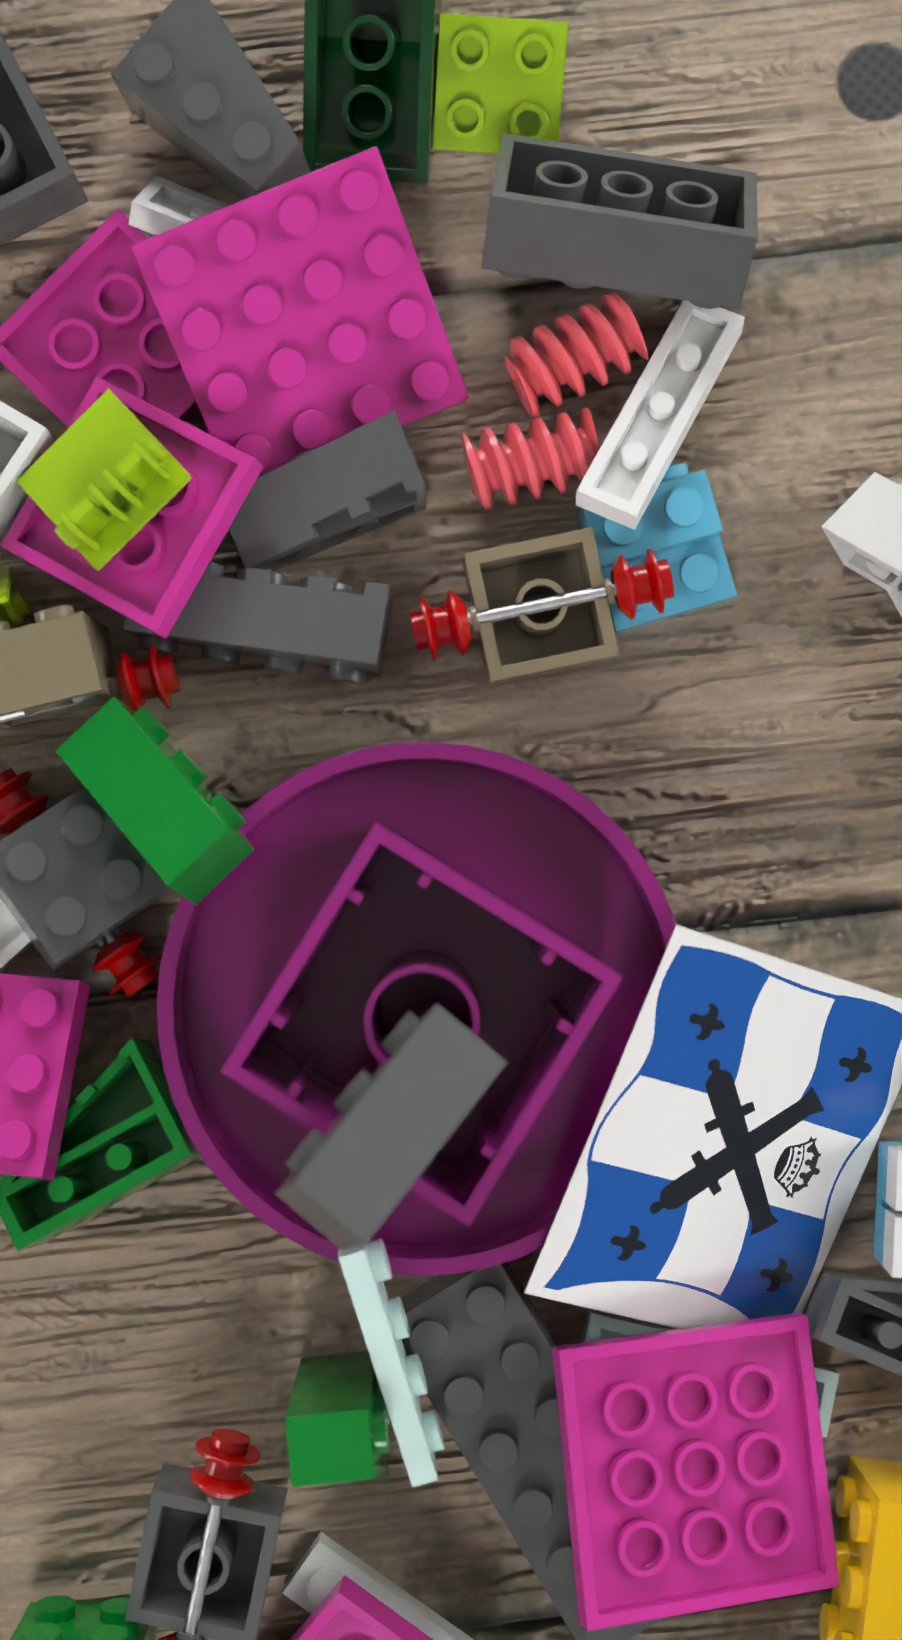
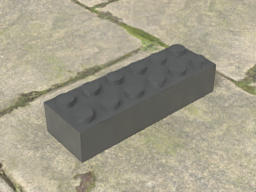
[401,1262,662,1640]

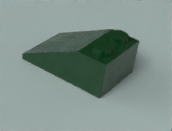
[303,0,441,183]

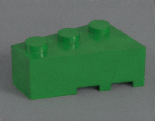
[55,696,255,904]
[0,1038,201,1251]
[285,1351,391,1487]

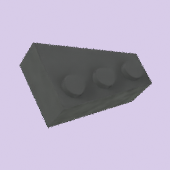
[111,0,310,200]
[229,410,426,571]
[274,1004,507,1250]
[805,1272,902,1376]

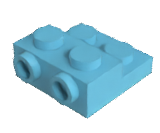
[578,463,738,634]

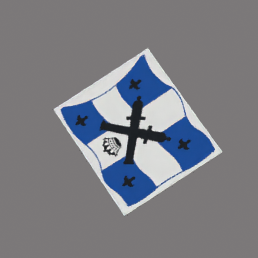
[524,924,902,1329]

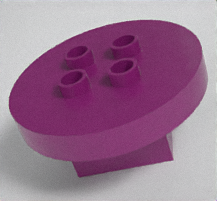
[157,742,676,1276]

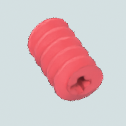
[504,292,649,419]
[461,407,599,512]

